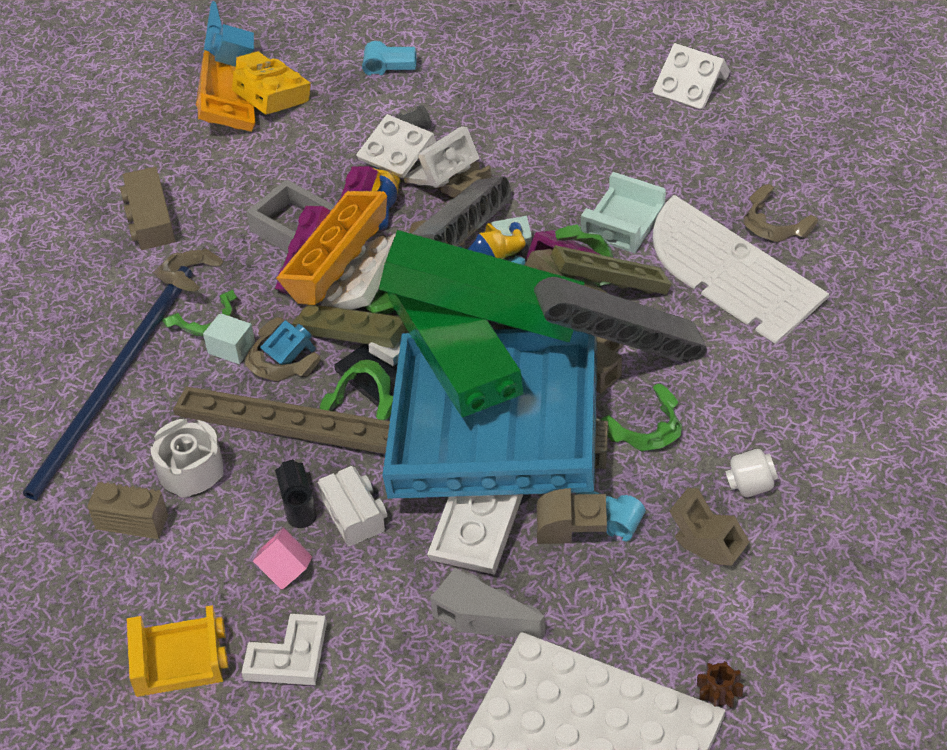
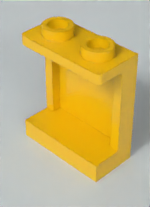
[127,605,228,697]

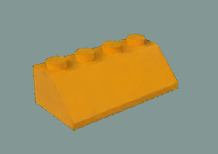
[276,191,387,305]

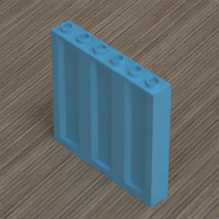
[383,328,597,499]

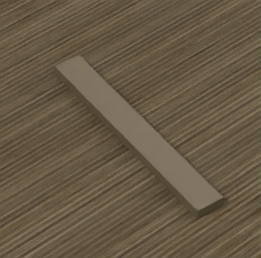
[173,386,390,454]

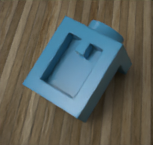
[260,320,316,365]

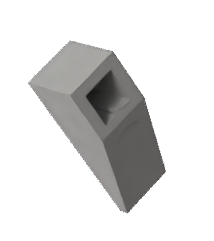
[430,568,545,639]

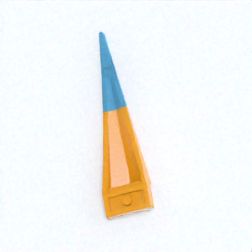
[196,1,255,132]

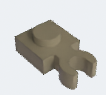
[441,161,491,198]

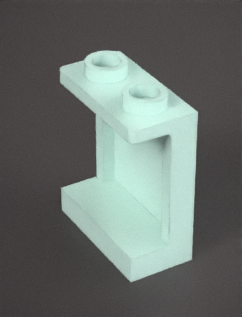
[581,172,666,253]

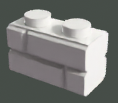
[318,466,387,546]

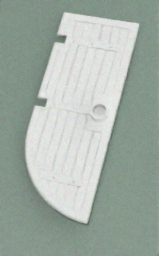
[653,195,829,344]

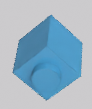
[211,24,254,67]

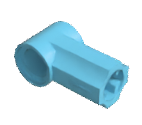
[362,41,417,75]
[576,491,646,541]

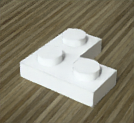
[242,614,327,685]

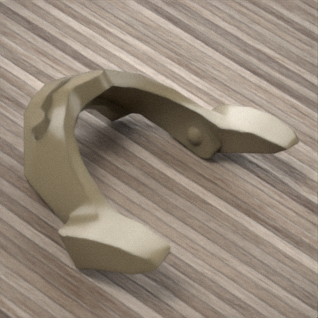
[743,184,818,242]
[152,248,223,292]
[244,317,321,382]

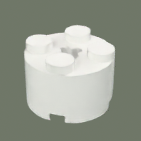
[151,419,224,498]

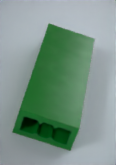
[379,230,585,343]
[388,292,524,418]

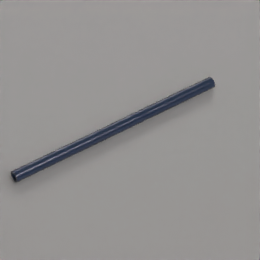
[23,266,193,501]

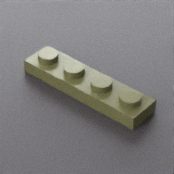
[550,245,672,295]
[291,305,408,348]

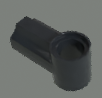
[275,459,317,528]

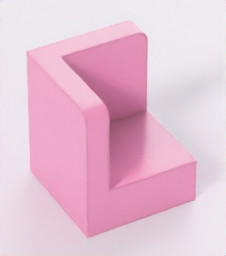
[253,527,312,589]

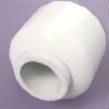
[725,449,779,498]

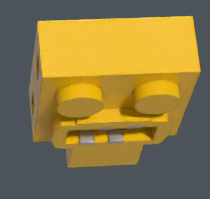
[232,51,311,115]

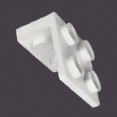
[653,43,730,110]
[356,114,436,178]
[403,127,479,188]

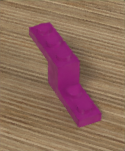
[275,166,378,294]

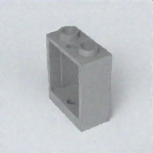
[246,179,335,253]

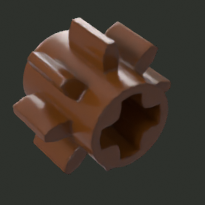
[697,661,744,708]

